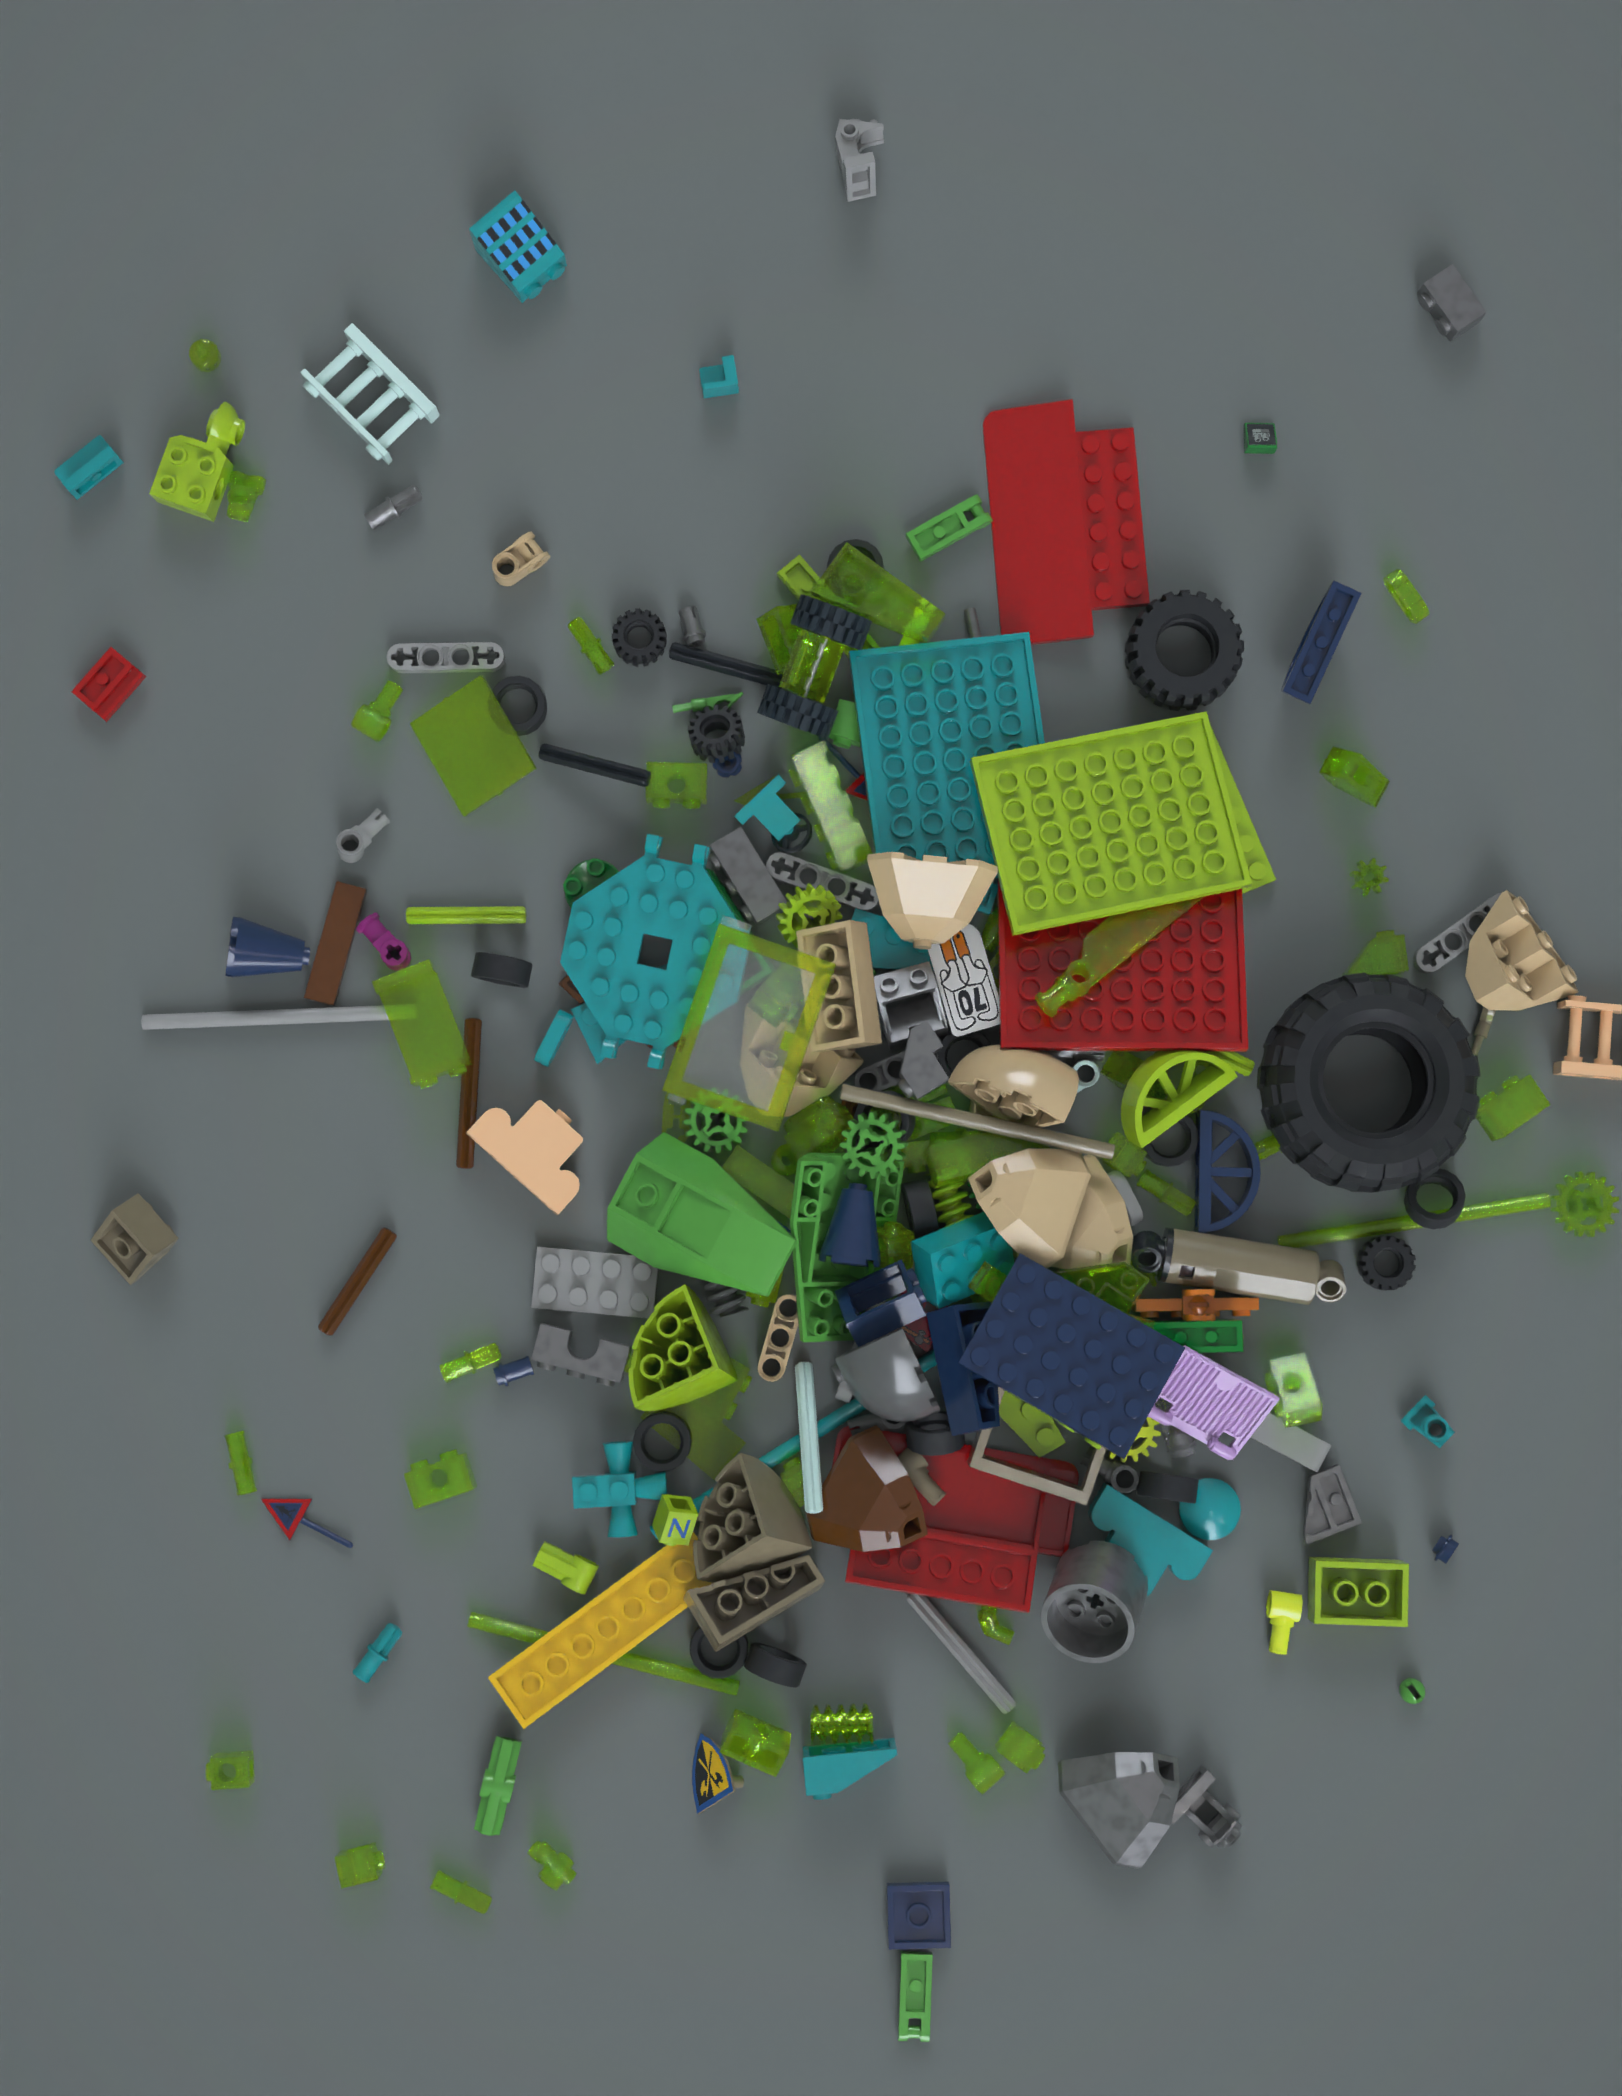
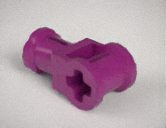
[356,912,411,971]

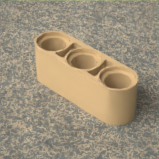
[758,1294,798,1382]

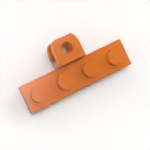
[1132,1289,1259,1321]

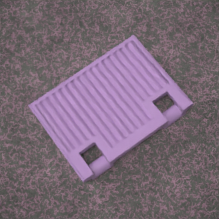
[1148,1345,1280,1460]

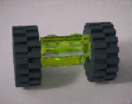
[757,594,872,739]

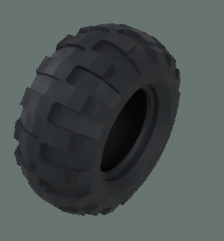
[1257,972,1481,1193]

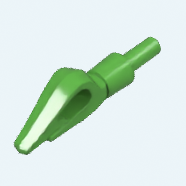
[672,692,743,713]

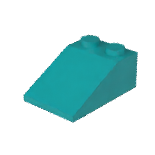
[803,1738,897,1800]

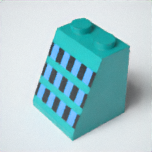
[469,190,567,303]

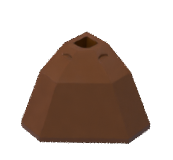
[806,1425,928,1552]

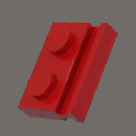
[71,647,146,722]

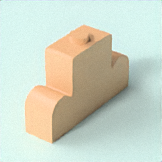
[466,1100,583,1215]

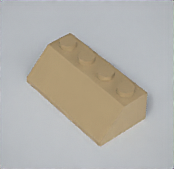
[796,920,882,1052]

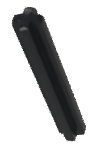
[669,642,786,689]
[538,743,651,787]

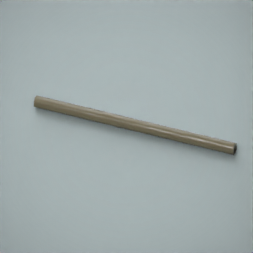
[840,1084,1115,1159]

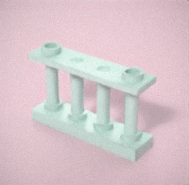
[300,323,440,465]

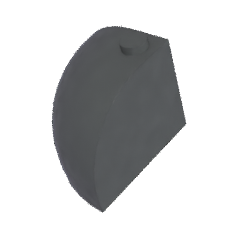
[831,1327,941,1422]

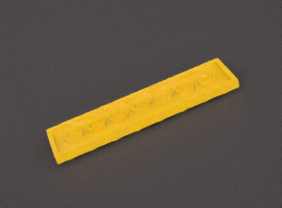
[488,1532,714,1729]

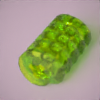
[810,1703,874,1745]

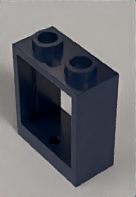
[835,1259,927,1347]

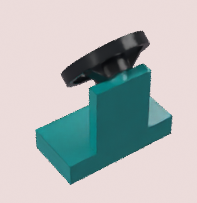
[734,774,812,854]

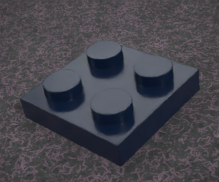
[887,1882,951,1950]

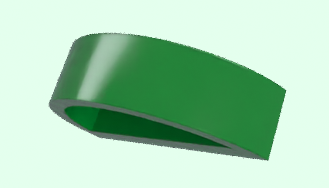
[1141,1319,1244,1353]

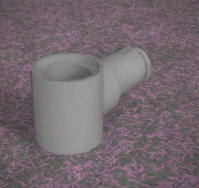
[336,808,390,863]

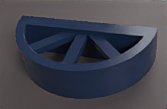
[1281,581,1362,705]
[1194,1110,1261,1233]

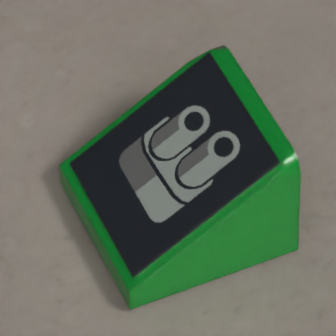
[1244,423,1277,454]

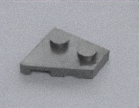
[1303,1464,1362,1544]

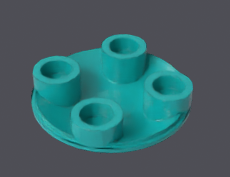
[1179,1478,1241,1540]

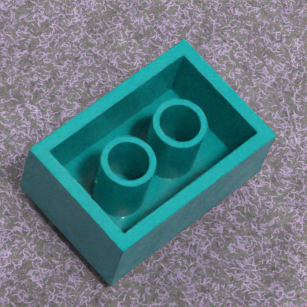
[911,1212,1014,1309]

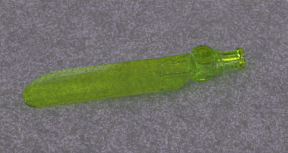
[1035,897,1203,1017]

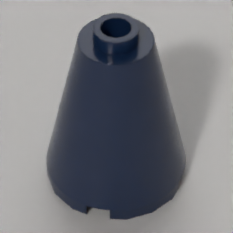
[225,917,310,977]
[819,1183,881,1268]

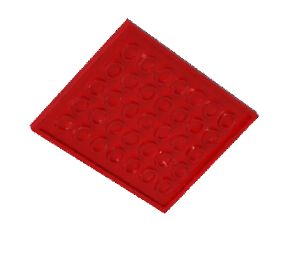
[997,878,1249,1052]

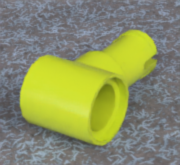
[1266,1590,1303,1655]

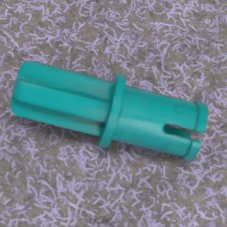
[352,1623,403,1683]

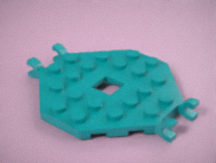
[560,834,752,1069]

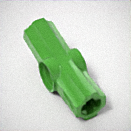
[474,1736,522,1836]

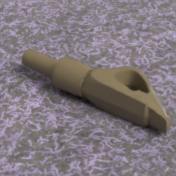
[1471,1007,1496,1056]

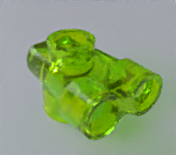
[227,471,267,522]
[527,1840,577,1891]

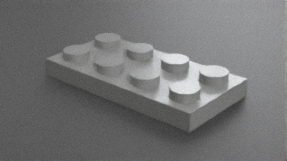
[531,1247,658,1318]

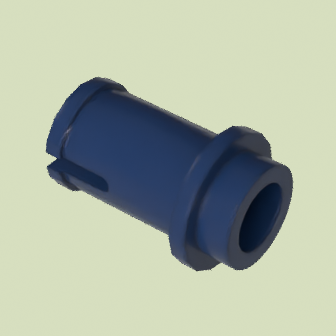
[493,1356,534,1386]

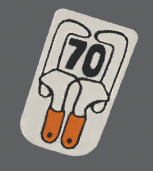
[928,924,1000,1037]

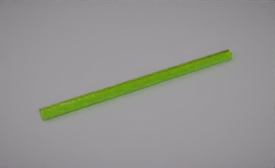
[1277,1193,1551,1248]
[467,1612,740,1696]

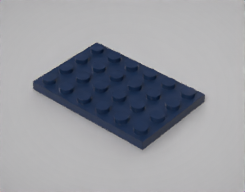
[958,1253,1185,1459]

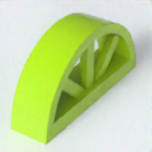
[1121,1050,1238,1148]

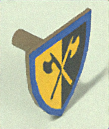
[692,1733,744,1814]

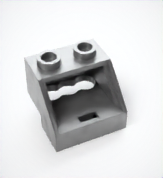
[874,961,948,1051]
[898,1020,949,1100]

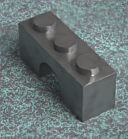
[531,1323,632,1387]

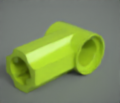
[532,1541,599,1595]

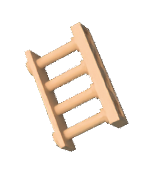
[1553,995,1622,1081]

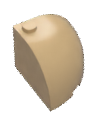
[947,1044,1079,1128]

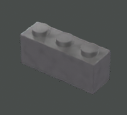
[709,826,787,926]

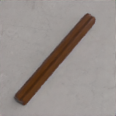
[456,1018,482,1169]

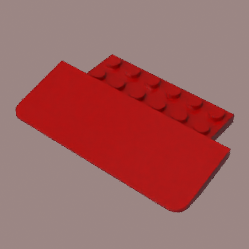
[983,399,1150,645]
[831,1426,1079,1613]

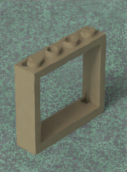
[967,1387,1106,1505]

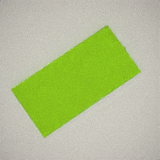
[640,1400,746,1481]

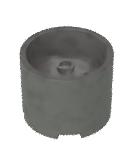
[1041,1541,1148,1663]

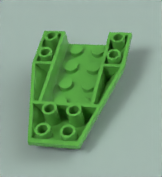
[607,1132,797,1297]
[790,1153,905,1342]

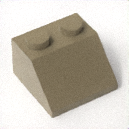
[91,1193,179,1285]

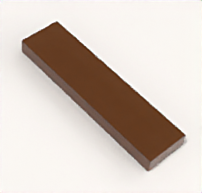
[304,881,367,1006]

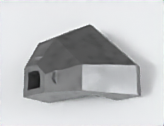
[1058,1752,1180,1869]

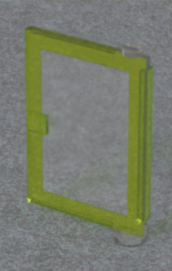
[662,915,836,1132]

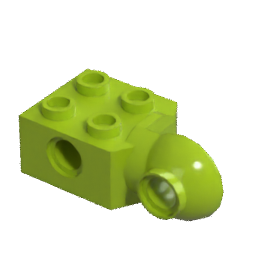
[149,401,245,522]

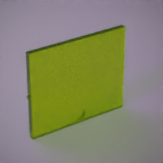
[410,675,537,816]

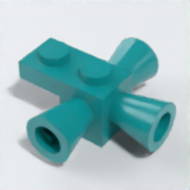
[572,1441,668,1537]

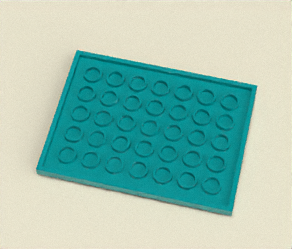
[848,632,1045,878]

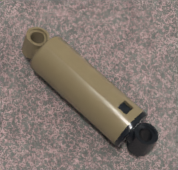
[1132,1227,1346,1305]

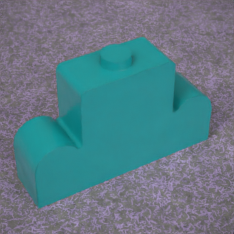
[1088,1483,1213,1596]

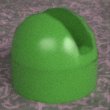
[1399,1678,1425,1704]

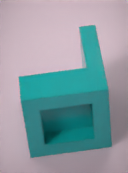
[699,355,739,398]

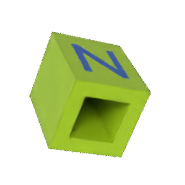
[652,1494,698,1546]

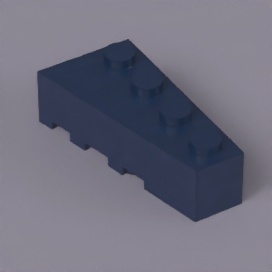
[926,1301,1000,1436]

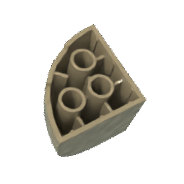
[693,1453,813,1582]

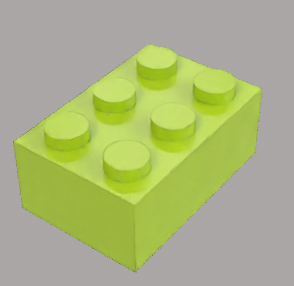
[1308,1557,1409,1627]

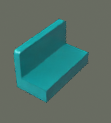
[54,435,124,500]

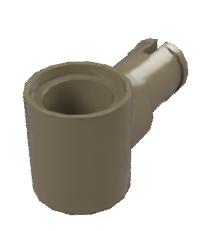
[897,1448,946,1506]

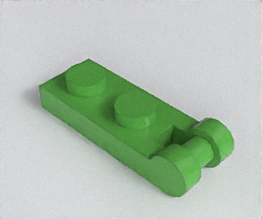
[905,494,993,562]
[898,1951,933,2042]

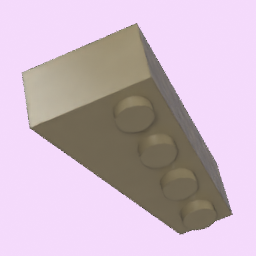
[683,1555,825,1652]

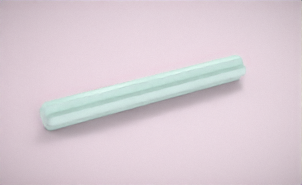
[795,1362,823,1514]

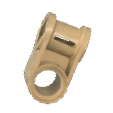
[492,531,550,586]

